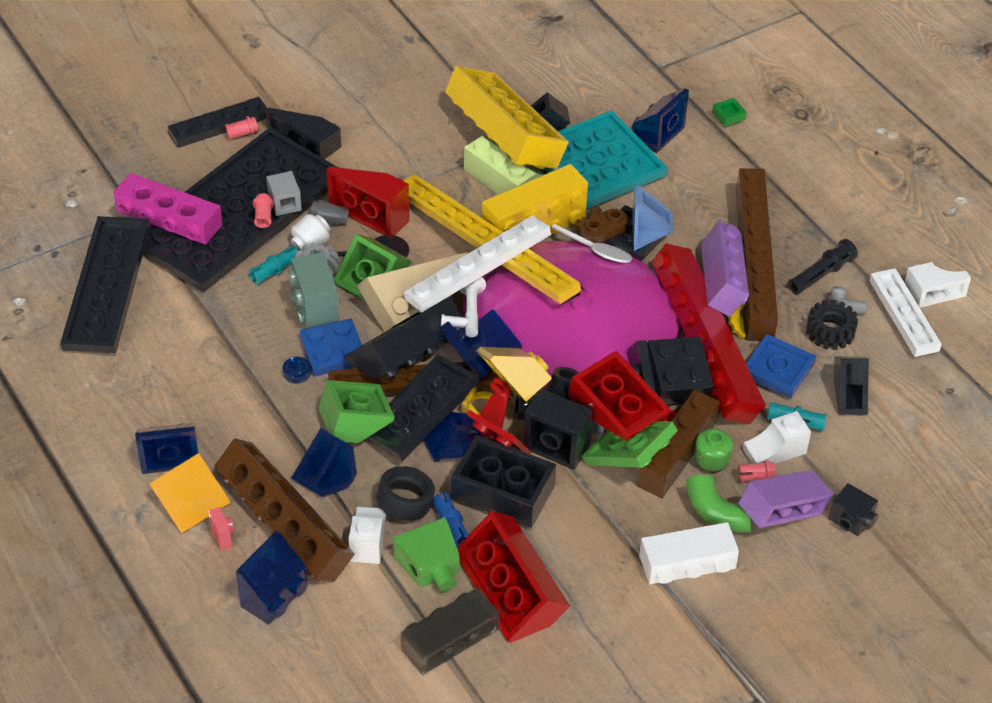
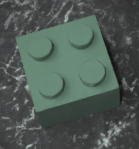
[288,252,339,329]

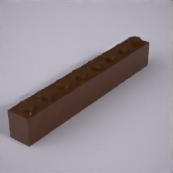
[736,168,778,341]

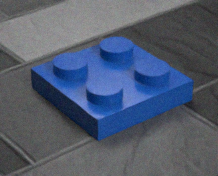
[299,318,362,377]
[746,334,816,398]

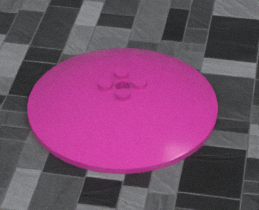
[462,241,679,389]

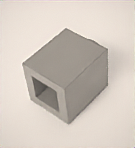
[267,171,301,216]

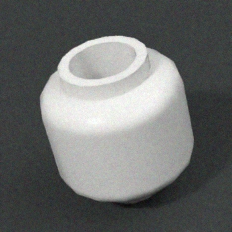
[291,214,330,251]

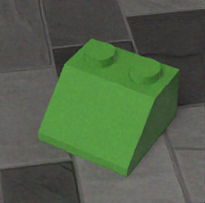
[334,234,412,300]
[318,380,395,443]

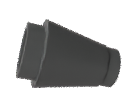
[311,199,349,225]

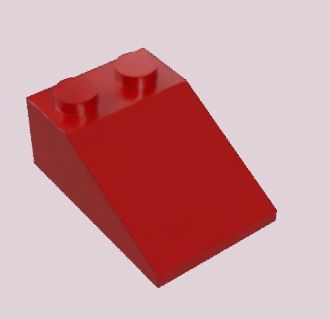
[327,167,410,238]
[568,350,672,441]

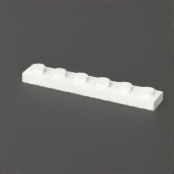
[404,215,551,312]

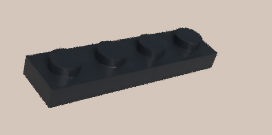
[168,97,268,148]

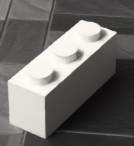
[639,522,739,585]

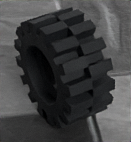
[806,299,858,350]

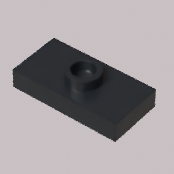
[627,340,656,393]

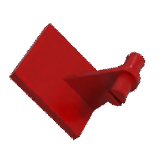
[467,378,532,454]

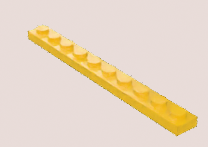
[403,174,581,304]

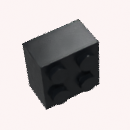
[647,337,714,405]
[524,389,593,470]

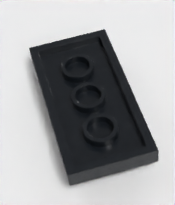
[366,354,479,461]

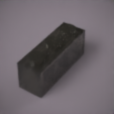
[401,587,499,676]

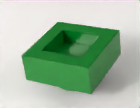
[712,98,747,126]

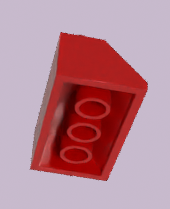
[457,511,570,643]

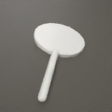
[551,224,632,263]

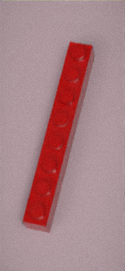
[652,243,766,424]

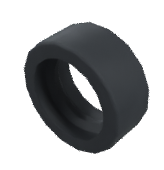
[376,466,435,521]

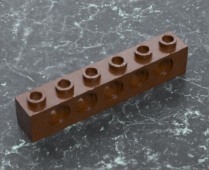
[214,438,355,582]

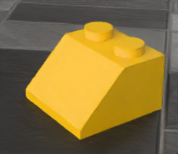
[476,347,552,402]

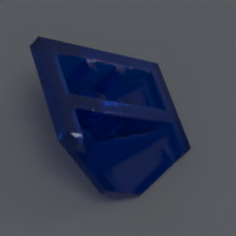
[423,412,485,462]
[291,428,357,498]

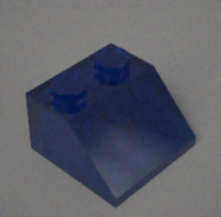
[632,88,689,154]
[135,423,199,474]
[236,531,308,625]

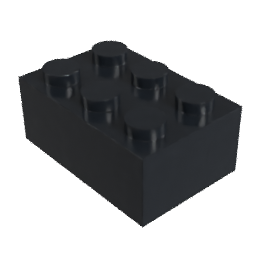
[451,435,556,528]

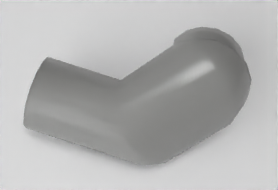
[829,286,866,315]

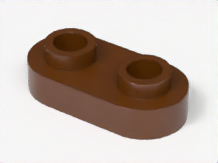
[580,208,628,243]

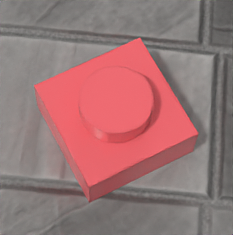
[209,507,235,551]

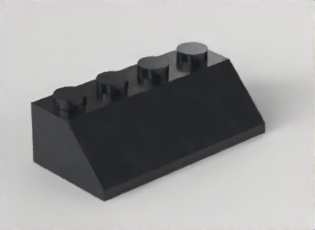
[343,297,463,379]

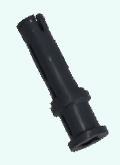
[788,239,858,295]

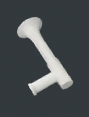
[441,277,486,337]

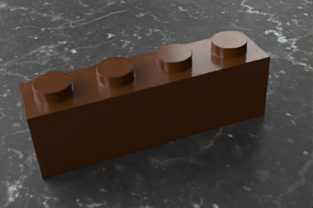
[637,390,720,499]

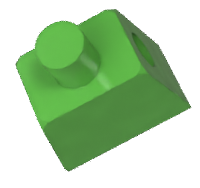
[393,517,459,591]

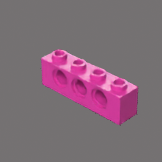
[113,173,223,244]

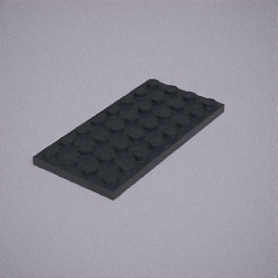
[143,127,339,292]

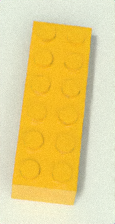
[445,65,568,169]

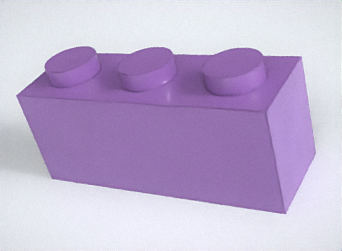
[738,470,834,528]

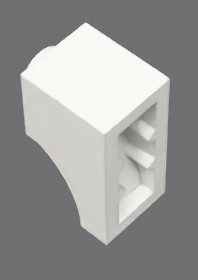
[905,262,971,308]
[742,411,811,464]
[349,507,387,564]

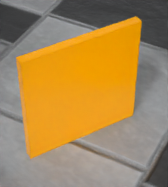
[149,453,231,534]

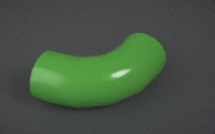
[686,475,751,533]

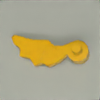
[728,303,746,340]

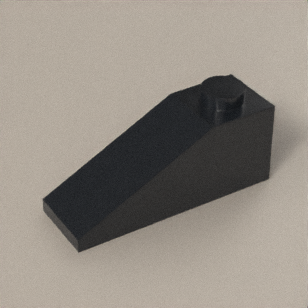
[266,108,342,159]

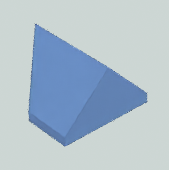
[632,185,674,251]

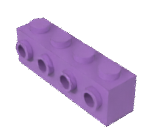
[701,220,749,317]

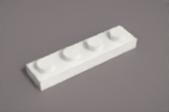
[869,268,942,357]

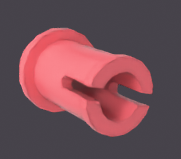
[225,116,259,140]
[253,193,274,228]
[738,460,776,482]

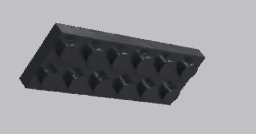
[60,216,151,353]

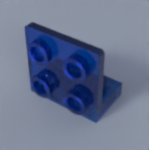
[440,310,522,380]

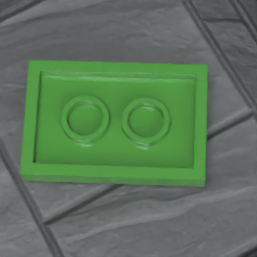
[581,421,678,468]

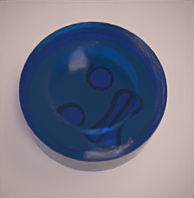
[283,356,311,384]

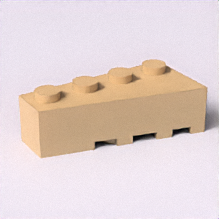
[357,252,468,332]

